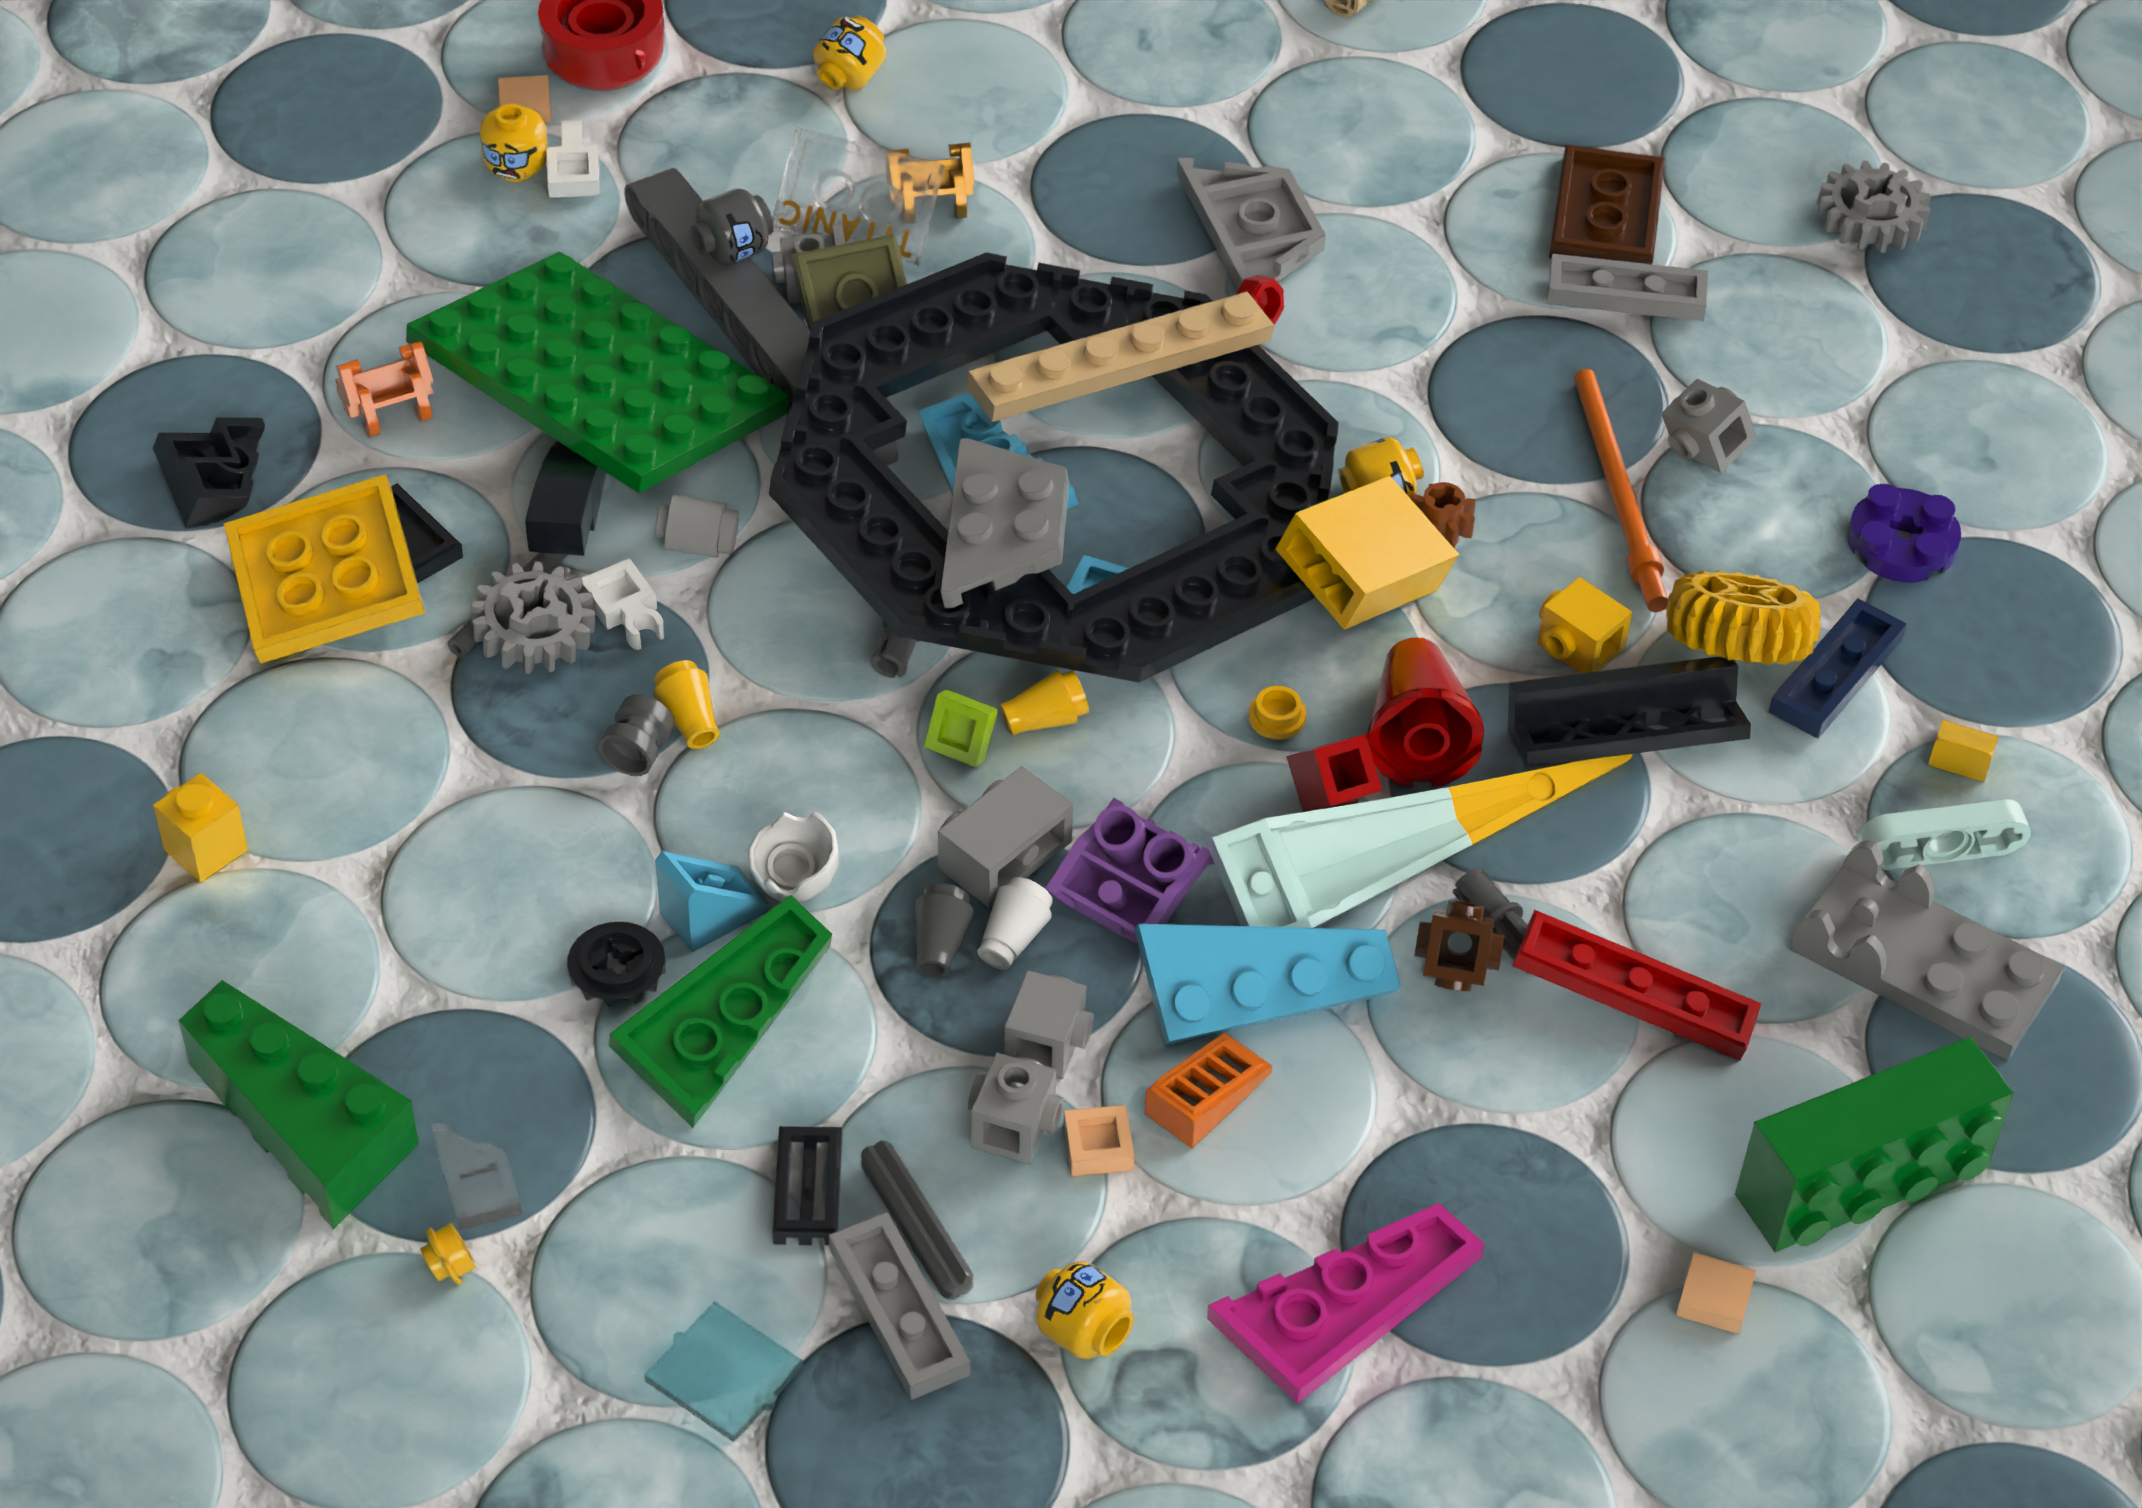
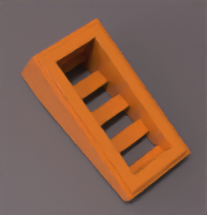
[1145,1033,1272,1149]

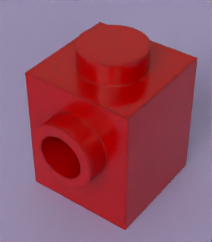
[1286,734,1382,812]

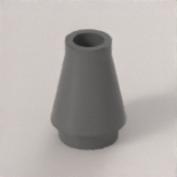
[914,883,974,978]

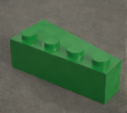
[178,980,419,1230]

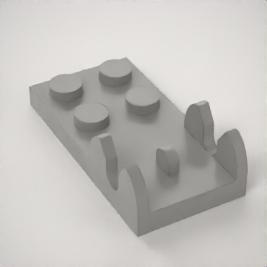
[1789,840,2065,1061]

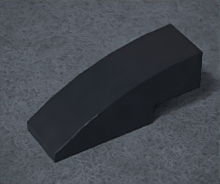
[525,441,606,556]

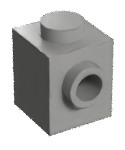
[1004,970,1094,1079]

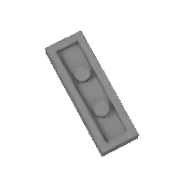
[1547,254,1708,321]
[829,1212,971,1400]

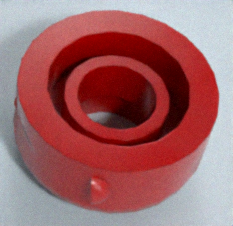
[538,0,665,91]

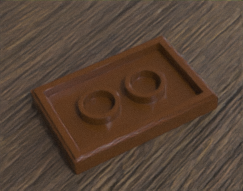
[1549,145,1665,265]

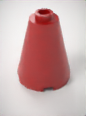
[1367,637,1484,787]

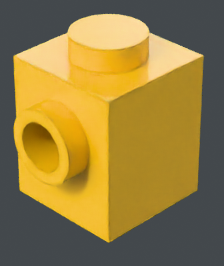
[1537,576,1632,673]
[153,773,248,883]

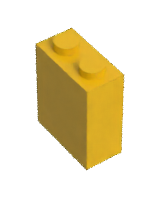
[1275,476,1459,630]

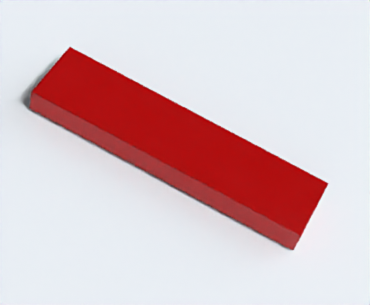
[1512,910,1762,1061]

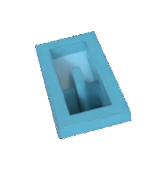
[655,851,771,952]

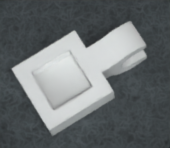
[547,120,600,198]

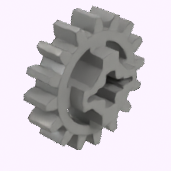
[1817,161,1931,253]
[471,562,596,674]

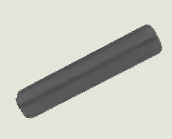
[861,1140,973,1300]

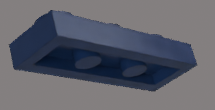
[1768,598,1907,739]

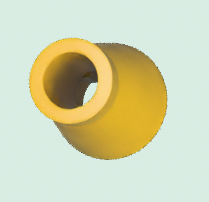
[653,660,720,749]
[1000,670,1089,736]

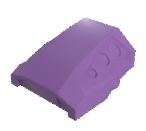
[1045,797,1214,945]

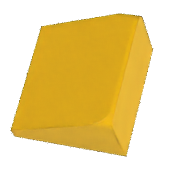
[1928,720,1999,782]

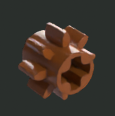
[1411,482,1476,549]

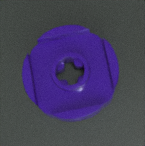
[1847,483,1962,583]

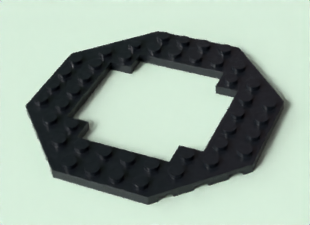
[769,252,1339,683]

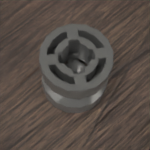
[598,694,675,776]

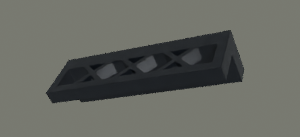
[1508,656,1751,767]

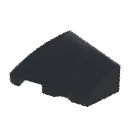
[153,418,265,528]

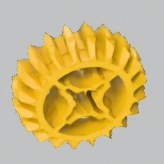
[1666,570,1821,666]

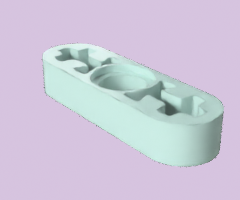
[1857,799,2031,870]

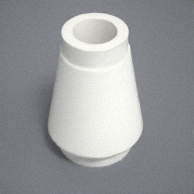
[977,877,1053,970]

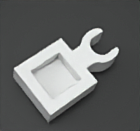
[581,558,664,650]

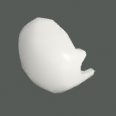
[747,812,839,902]

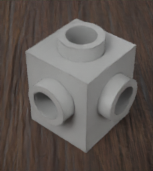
[1661,379,1757,473]
[968,1053,1064,1165]

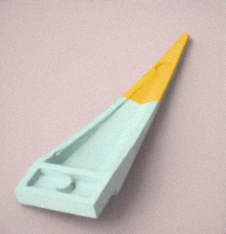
[1206,754,1633,928]

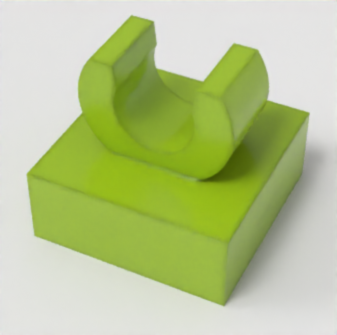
[924,689,998,767]

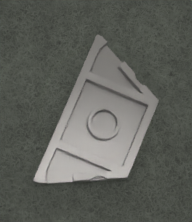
[1177,157,1326,290]
[941,438,1070,608]

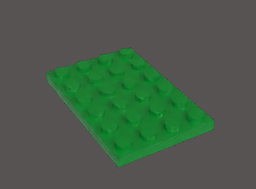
[406,251,790,494]

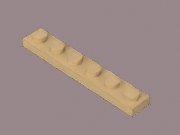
[966,292,1274,422]

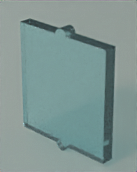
[644,1301,803,1442]

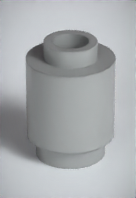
[655,495,739,558]

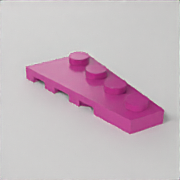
[1207,1203,1485,1404]

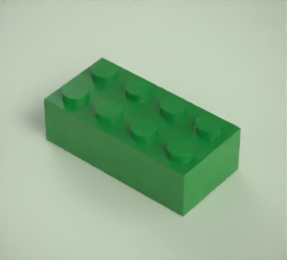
[1735,1036,2014,1252]

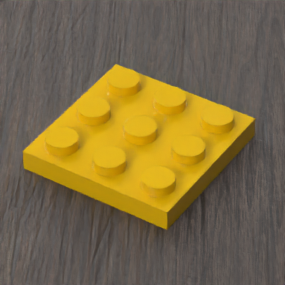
[223,474,425,664]

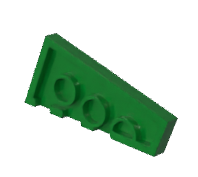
[609,895,832,1128]

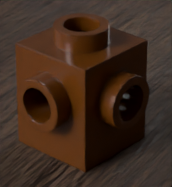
[1414,900,1505,991]

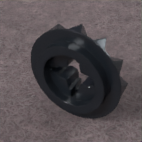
[567,922,666,1008]

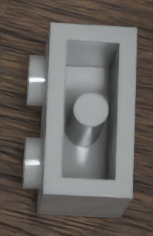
[938,766,1073,908]

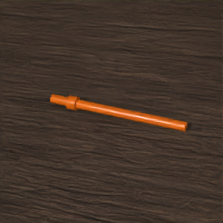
[1574,369,1668,612]

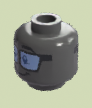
[691,188,774,265]

